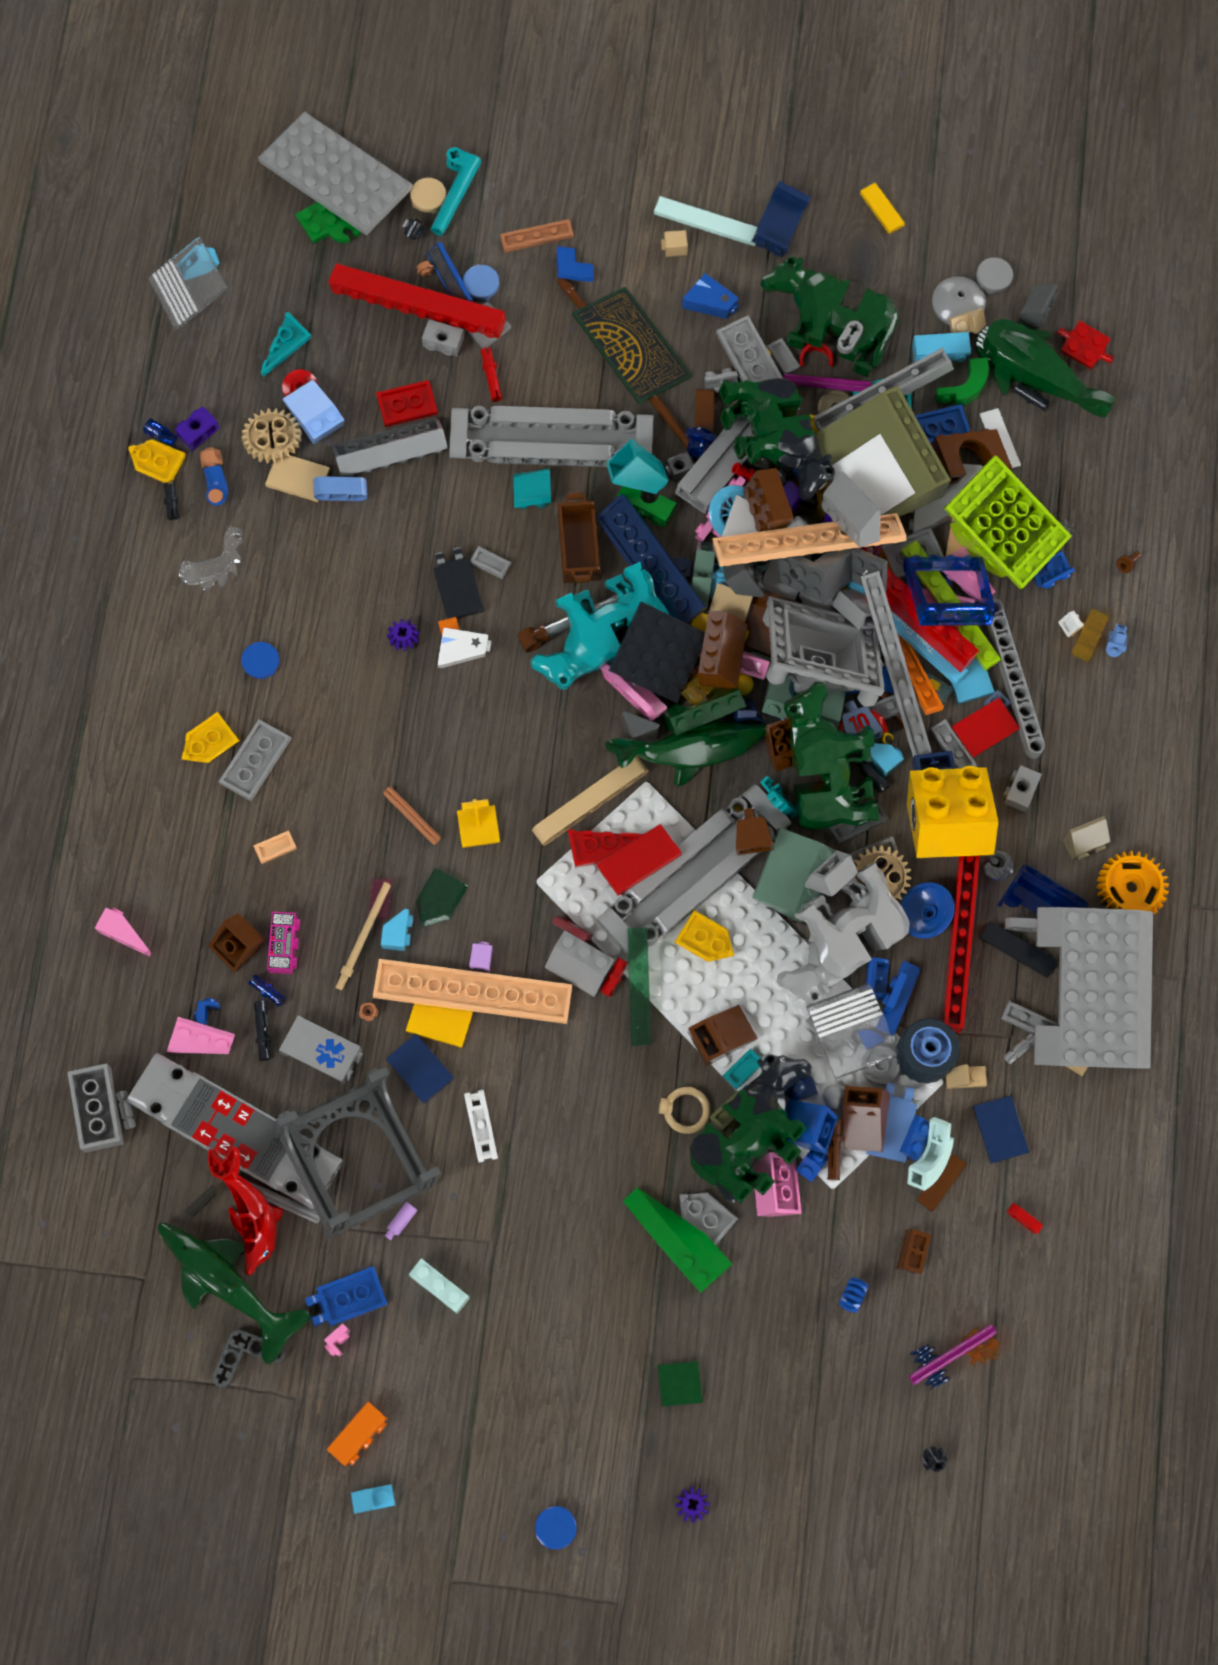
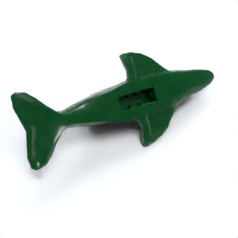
[604,720,769,787]
[157,1222,311,1365]

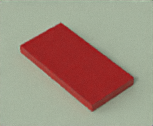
[596,824,682,896]

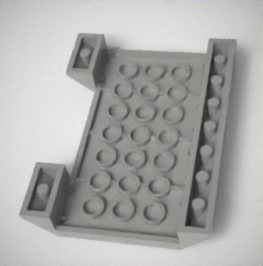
[1034,907,1153,1068]

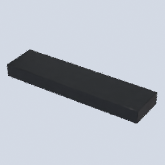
[979,921,1057,978]

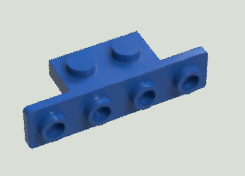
[875,961,921,1037]

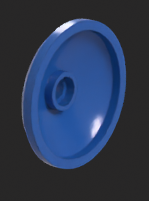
[900,882,954,939]

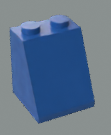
[785,1099,838,1154]

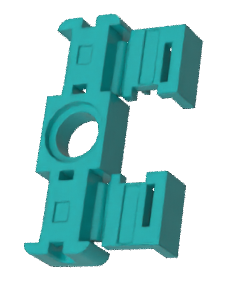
[760,776,797,819]

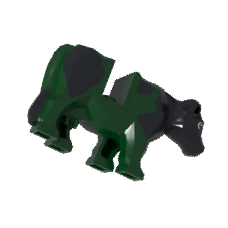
[719,378,835,501]
[690,1054,812,1203]

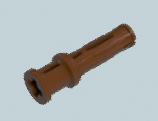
[827,1119,844,1181]

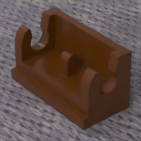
[896,1229,931,1274]

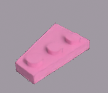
[935,547,995,603]
[167,1017,235,1054]

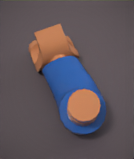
[200,447,228,505]

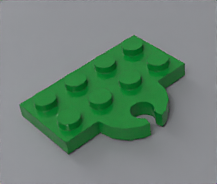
[295,202,361,244]

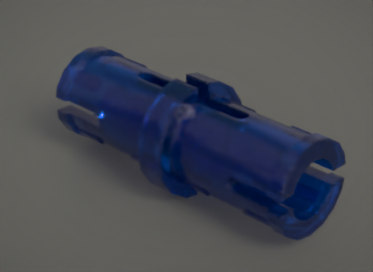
[248,974,287,1007]

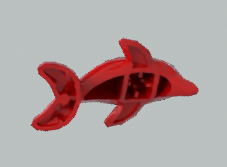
[208,1146,283,1276]

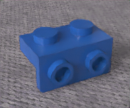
[1033,550,1075,589]
[900,1115,930,1161]

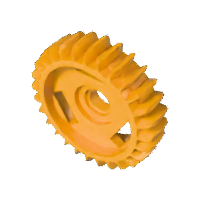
[1096,851,1169,914]

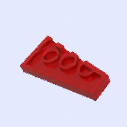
[568,829,643,868]

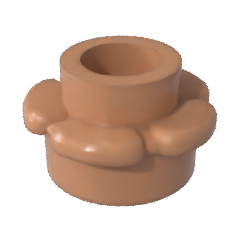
[417,261,434,277]
[359,1002,378,1021]

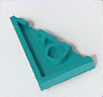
[260,312,312,377]

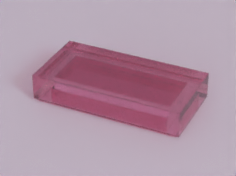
[369,879,392,919]

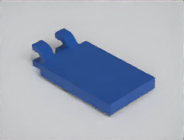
[305,1266,388,1327]

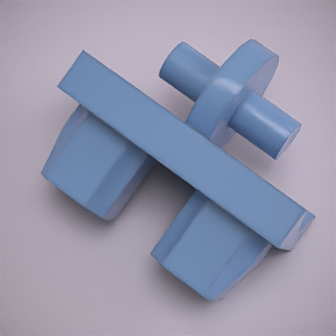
[1106,624,1127,657]

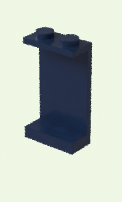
[751,181,811,257]

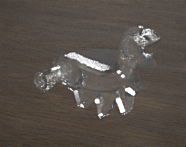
[179,527,243,592]

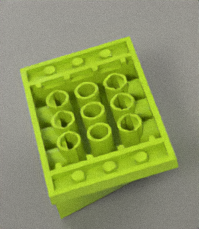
[943,455,1072,589]

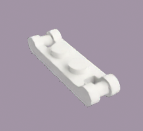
[464,1090,498,1163]

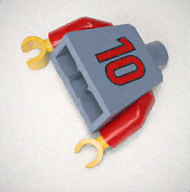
[837,701,894,744]

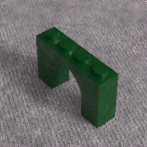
[661,687,746,736]

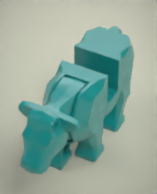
[530,562,669,690]

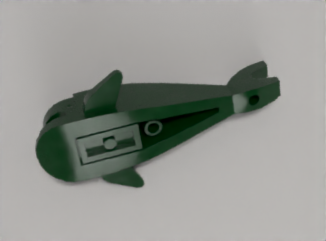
[976,319,1117,418]

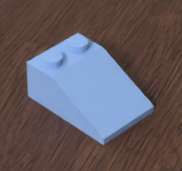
[283,380,344,445]

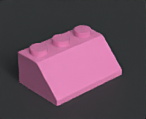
[753,1152,802,1217]

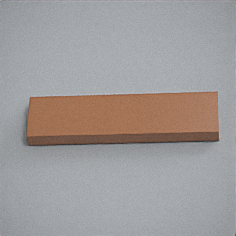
[500,219,574,253]

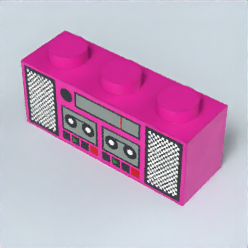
[267,912,300,974]

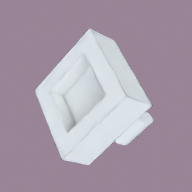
[1058,611,1084,637]

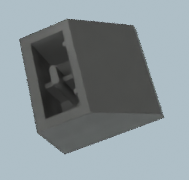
[1017,284,1058,330]
[723,562,765,597]

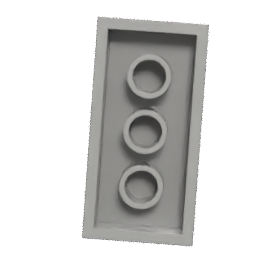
[67,1064,124,1153]

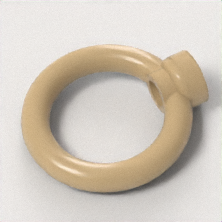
[658,1087,711,1134]

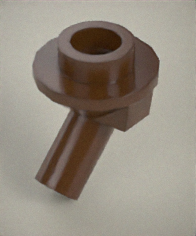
[1116,551,1141,573]

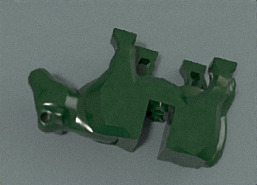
[761,256,898,377]
[784,682,879,830]

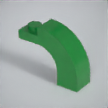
[935,358,989,406]

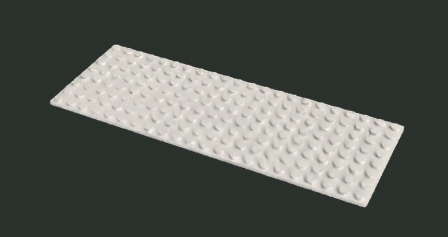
[537,782,943,1189]

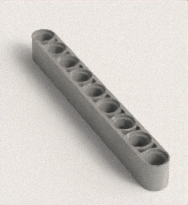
[983,599,1045,759]

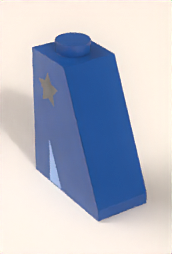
[682,273,739,319]

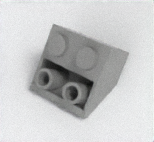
[804,851,858,897]

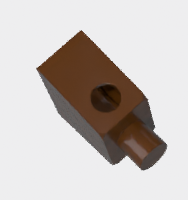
[736,808,774,856]

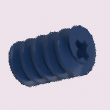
[910,1344,950,1390]

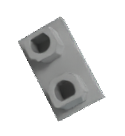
[705,368,738,393]

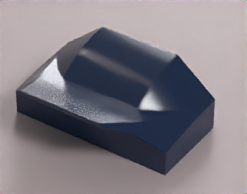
[733,699,764,722]

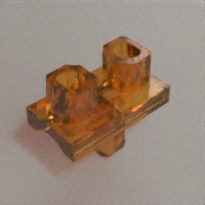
[961,1328,1000,1365]

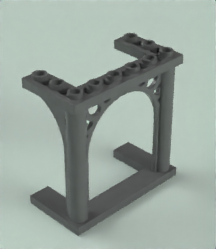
[273,1067,441,1240]

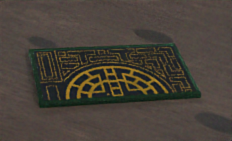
[572,287,692,405]

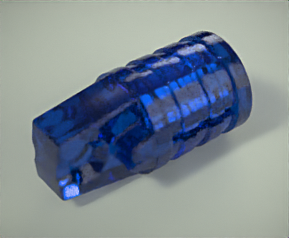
[143,418,178,445]

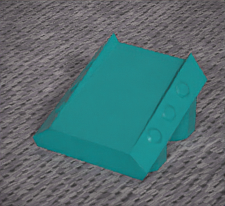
[513,468,551,509]

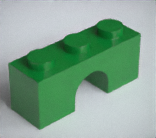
[617,486,676,528]

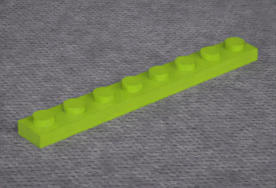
[901,540,1001,671]

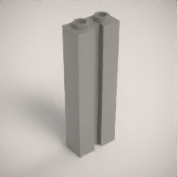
[675,420,753,514]

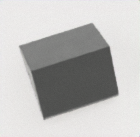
[622,711,659,742]

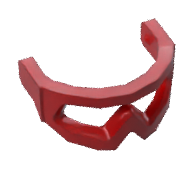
[799,343,833,368]

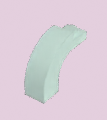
[908,1117,954,1191]

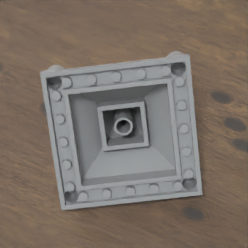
[762,596,884,707]

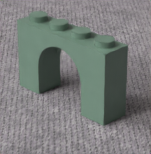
[762,676,846,729]

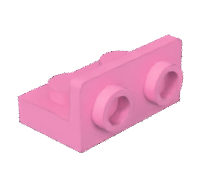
[324,1324,350,1357]

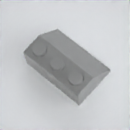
[545,930,615,997]

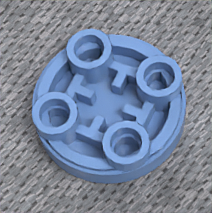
[463,265,499,302]

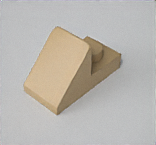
[948,308,986,334]
[946,1065,987,1089]

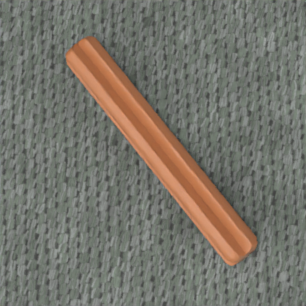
[383,787,441,845]

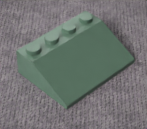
[752,828,836,922]

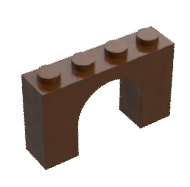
[930,428,1012,484]

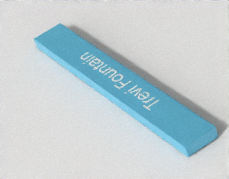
[845,581,968,685]

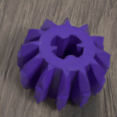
[387,619,419,651]
[675,1486,710,1523]

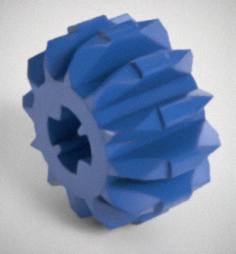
[839,1277,868,1313]

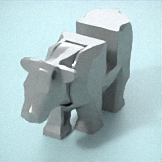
[776,863,910,1004]

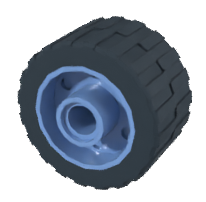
[895,1018,960,1084]

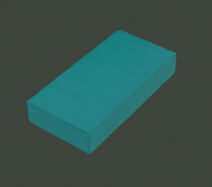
[722,1048,762,1090]

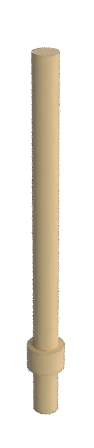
[335,882,391,991]

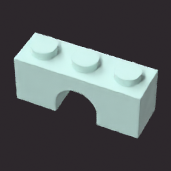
[409,1259,470,1314]

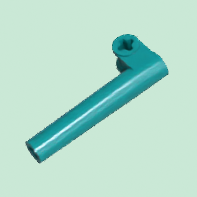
[431,147,481,236]

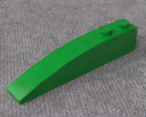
[623,1187,732,1293]

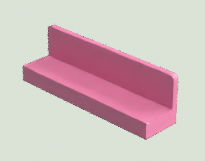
[601,664,667,721]

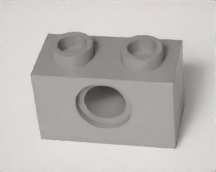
[422,319,464,356]
[1003,765,1042,813]

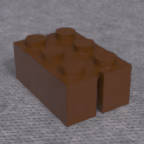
[744,468,794,532]

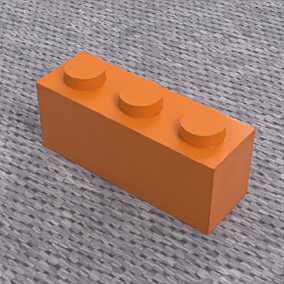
[327,1402,388,1467]

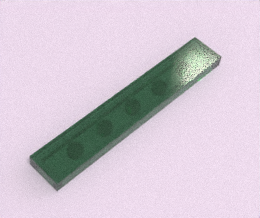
[627,927,651,1046]

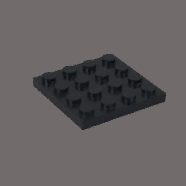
[608,602,705,703]

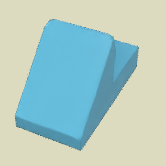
[351,1484,395,1514]

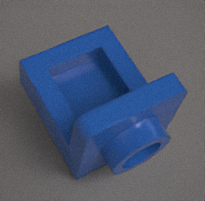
[193,998,220,1025]
[795,1150,828,1182]

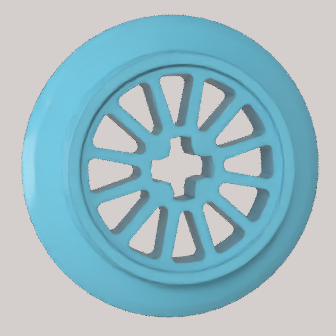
[709,485,747,536]

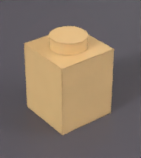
[661,230,688,257]

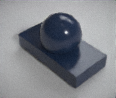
[784,1075,818,1105]

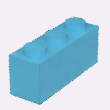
[912,332,971,363]

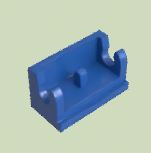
[864,957,890,1001]

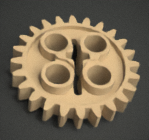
[242,408,302,463]
[853,845,912,900]

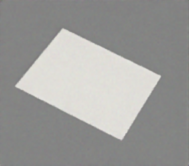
[832,434,915,515]

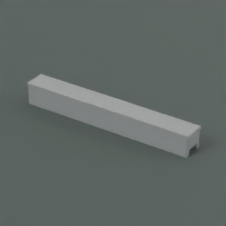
[813,347,954,432]

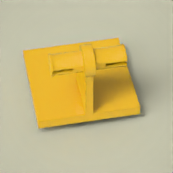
[457,799,500,848]

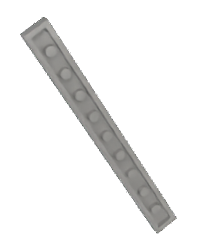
[861,571,932,758]

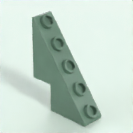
[689,541,715,625]

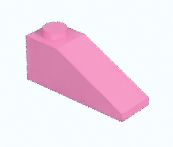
[95,908,152,957]

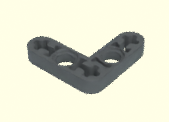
[213,1330,286,1388]

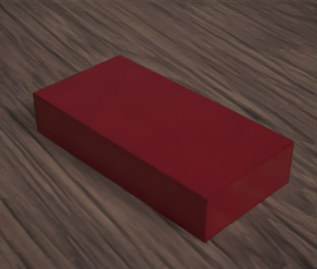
[552,916,594,941]

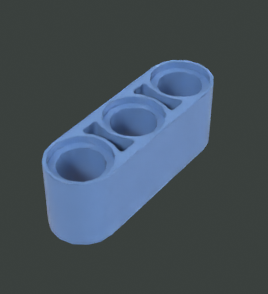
[313,476,367,501]

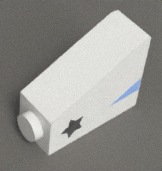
[438,628,491,668]

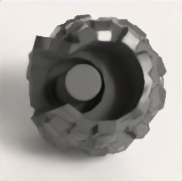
[982,850,1014,881]

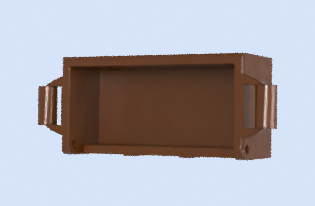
[557,491,601,583]

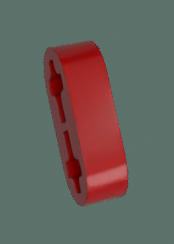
[1006,1203,1043,1235]

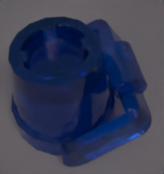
[685,427,716,458]

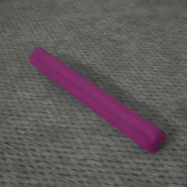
[782,374,872,392]
[909,1324,997,1385]

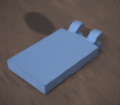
[866,1083,917,1163]

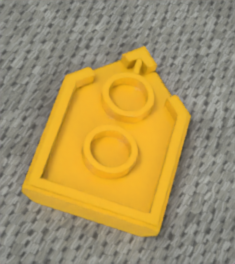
[128,439,186,485]
[182,712,239,763]
[674,910,734,962]

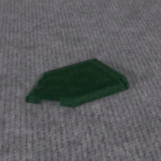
[416,868,468,927]

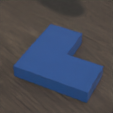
[556,246,594,282]

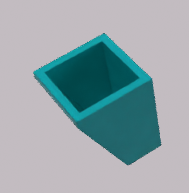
[606,438,669,494]

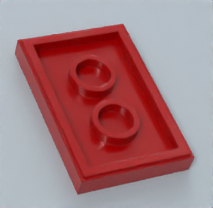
[376,380,438,428]
[952,698,1020,758]

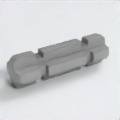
[1004,1033,1035,1064]
[116,1091,136,1129]

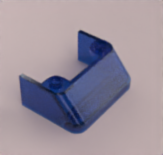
[997,865,1089,914]

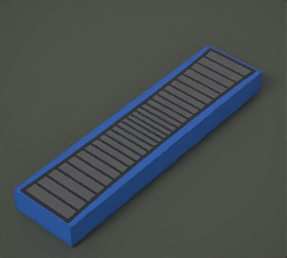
[427,242,473,302]

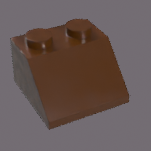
[208,913,265,973]

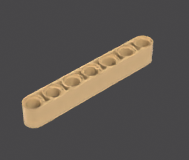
[532,756,649,846]

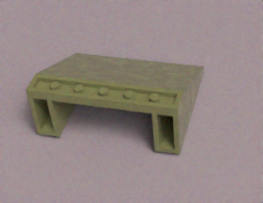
[816,386,951,517]

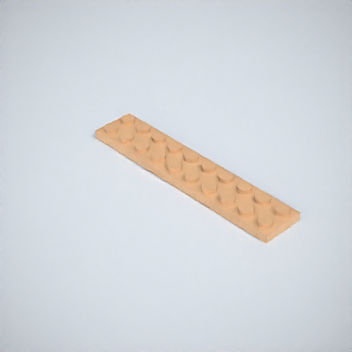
[713,513,906,566]
[373,959,572,1024]

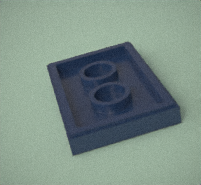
[386,1034,454,1104]
[973,1096,1029,1164]

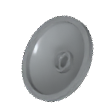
[932,276,986,325]

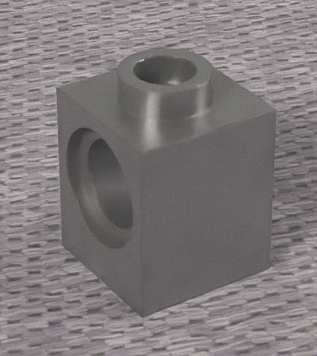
[665,452,694,483]

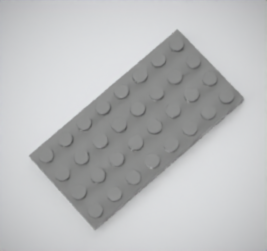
[258,112,413,235]

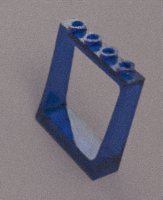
[903,555,996,626]

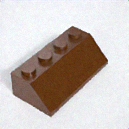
[698,610,748,689]

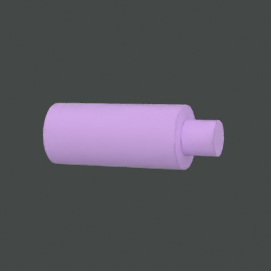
[385,1202,418,1240]

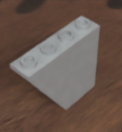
[909,464,982,534]

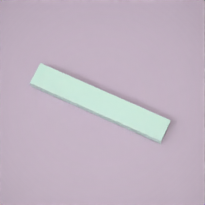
[654,196,757,246]

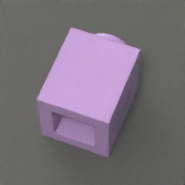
[469,941,493,973]

